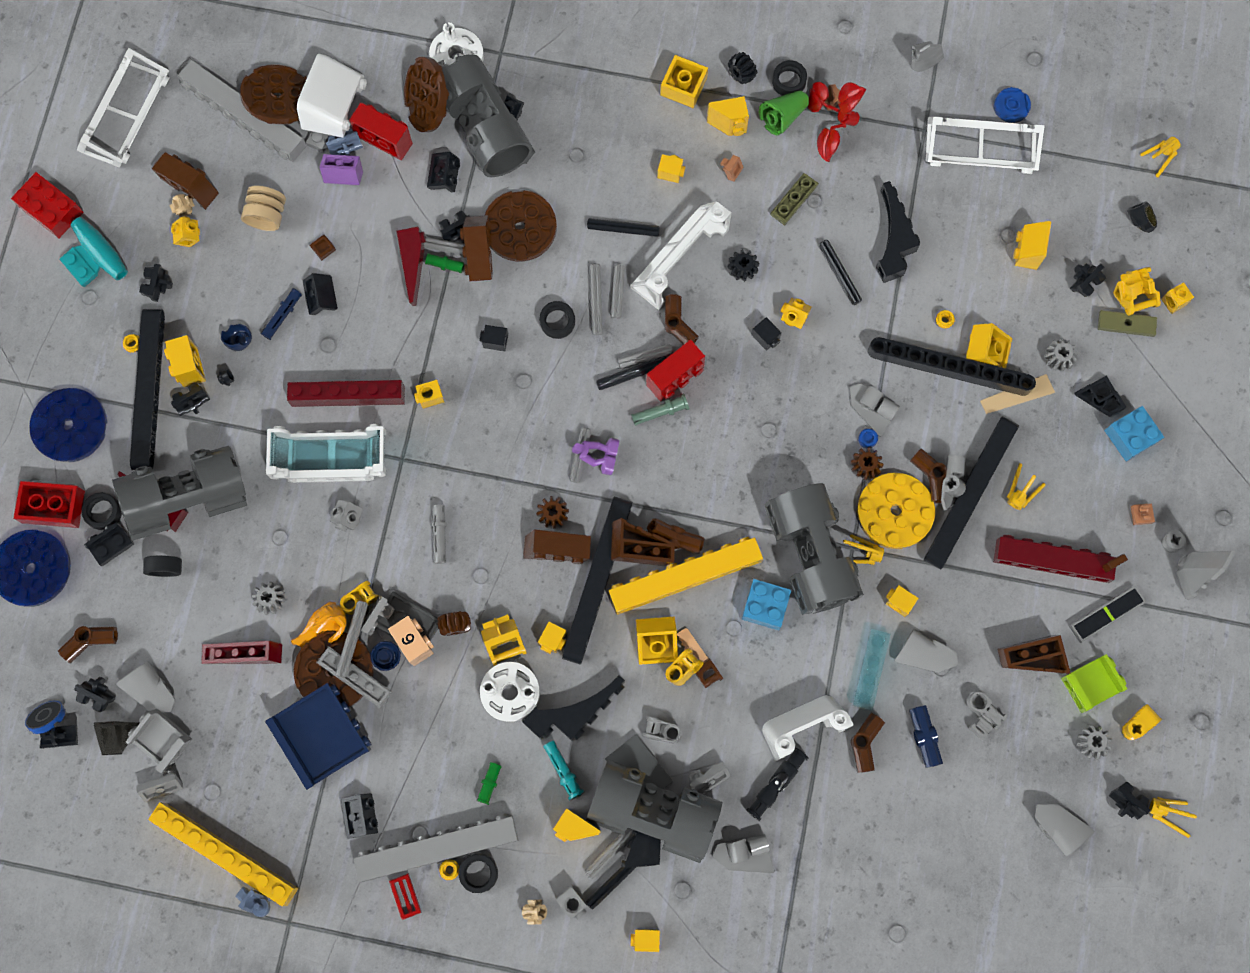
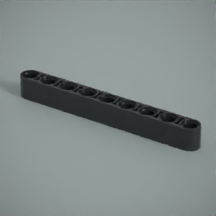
[130,309,165,470]
[868,337,1036,396]
[924,416,1019,570]
[562,496,633,665]

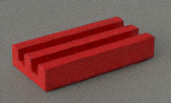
[389,873,422,920]

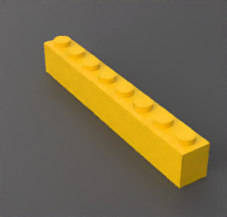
[609,537,763,615]
[148,802,299,907]

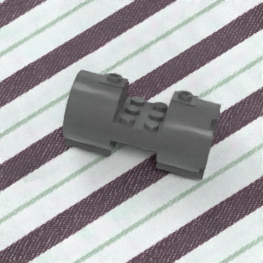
[442,54,535,177]
[112,445,247,541]
[764,483,864,615]
[586,760,723,863]

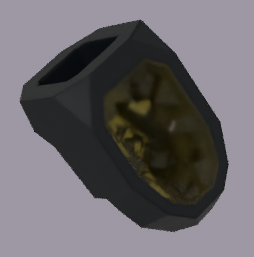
[1127,201,1157,233]

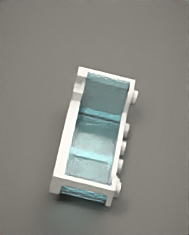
[266,424,386,483]

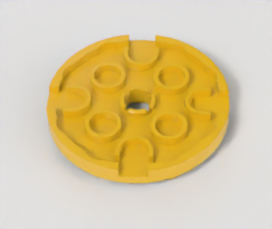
[857,473,935,549]

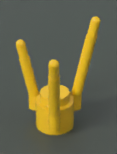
[1140,137,1181,178]
[1007,463,1046,510]
[843,534,884,565]
[1149,797,1197,838]

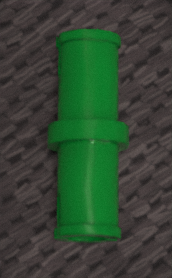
[425,253,464,273]
[476,762,502,805]

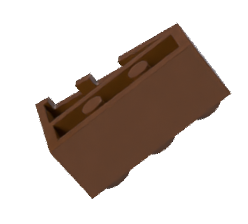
[151,152,219,210]
[460,215,493,282]
[611,518,675,566]
[523,529,591,564]
[997,635,1071,674]

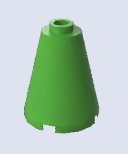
[758,91,809,136]

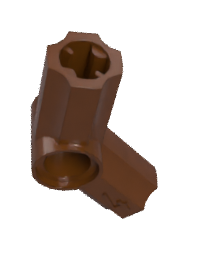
[665,294,699,345]
[910,448,947,503]
[647,518,705,554]
[58,626,118,663]
[851,712,885,773]

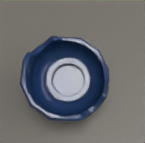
[221,324,252,351]
[370,641,401,671]

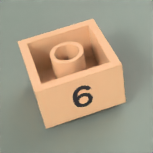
[388,616,434,666]

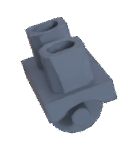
[326,129,363,156]
[235,886,271,917]

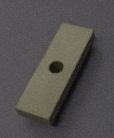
[770,173,819,226]
[1098,310,1157,337]

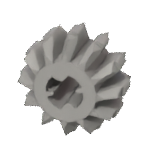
[1045,338,1078,371]
[252,582,286,615]
[1077,725,1113,760]

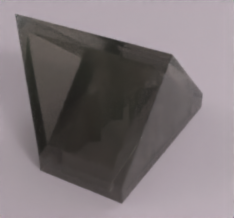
[93,721,140,755]

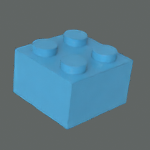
[1104,406,1164,462]
[742,579,791,631]

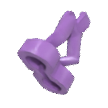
[572,438,619,476]

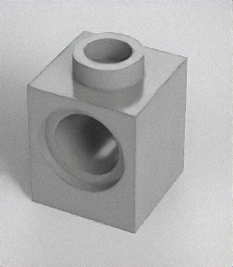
[556,886,588,920]

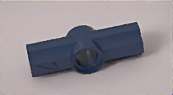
[909,705,943,768]

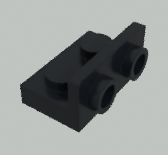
[427,152,460,193]
[84,523,134,566]
[341,793,378,839]

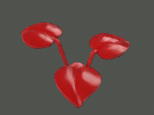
[807,82,866,162]

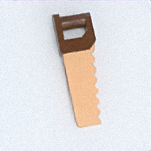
[677,628,723,688]

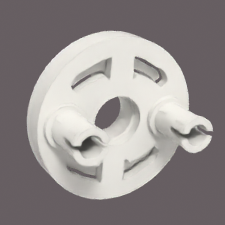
[429,22,484,67]
[480,662,540,722]

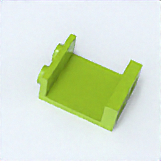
[1061,654,1127,713]

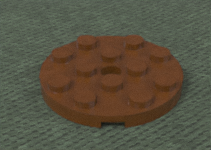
[404,57,449,132]
[240,65,307,124]
[485,190,557,262]
[294,631,374,707]

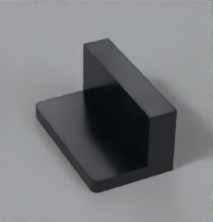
[303,273,338,315]

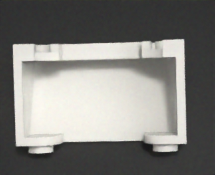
[297,54,367,138]
[762,695,854,761]

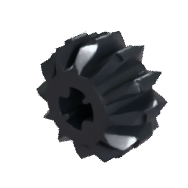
[728,52,758,84]
[728,249,760,282]

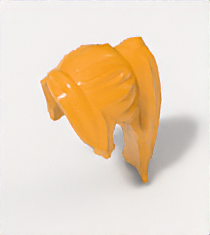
[291,602,346,648]

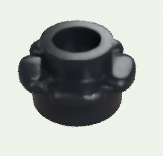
[217,368,234,386]

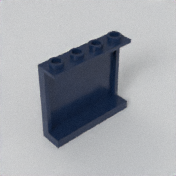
[265,682,372,790]

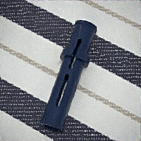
[260,288,302,340]

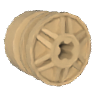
[241,186,286,231]

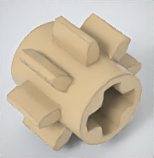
[170,194,195,217]
[522,900,547,925]

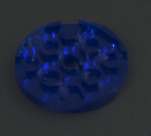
[29,388,108,463]
[0,529,71,607]

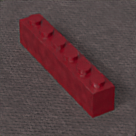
[287,380,405,407]
[993,535,1116,583]

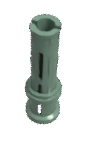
[631,393,689,426]

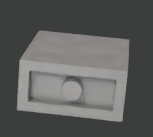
[126,709,192,773]

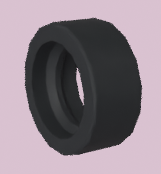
[772,60,807,96]
[539,301,575,339]
[81,492,122,531]
[143,555,182,577]
[459,854,498,893]

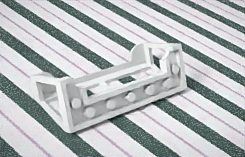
[77,48,170,168]
[926,117,1044,174]
[630,201,731,310]

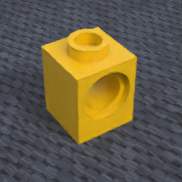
[1161,282,1194,314]
[414,380,444,409]
[886,585,919,617]
[631,929,660,952]

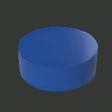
[858,429,878,449]

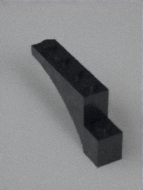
[876,181,920,283]
[522,675,625,741]

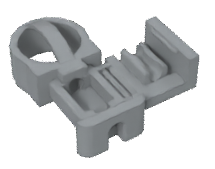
[967,692,1007,740]

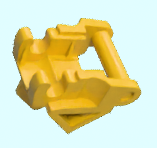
[1113,267,1161,316]
[481,614,527,666]

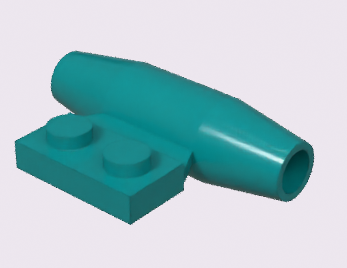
[59,217,128,287]

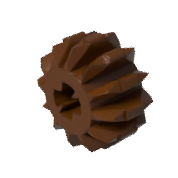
[850,447,884,480]
[536,496,569,529]
[437,611,471,636]

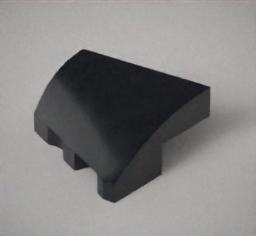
[1074,375,1126,417]
[621,830,661,867]

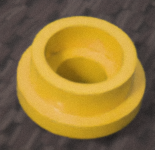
[936,310,955,329]
[123,334,139,353]
[439,859,460,880]

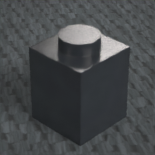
[751,317,782,351]
[479,325,509,352]

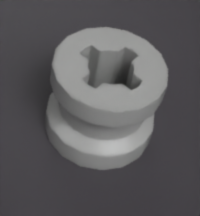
[1162,530,1186,553]

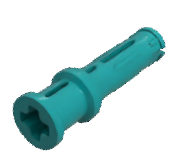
[543,740,585,801]

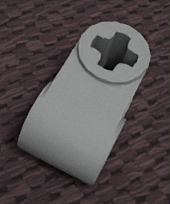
[642,717,682,744]

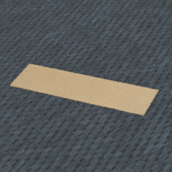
[980,374,1055,414]

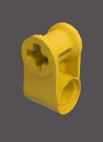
[340,581,379,615]
[665,648,704,686]
[1122,704,1162,740]

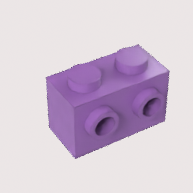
[319,154,363,185]

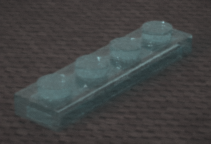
[852,629,891,711]

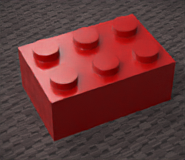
[349,102,413,161]
[11,172,84,239]
[646,339,705,402]
[13,481,85,528]

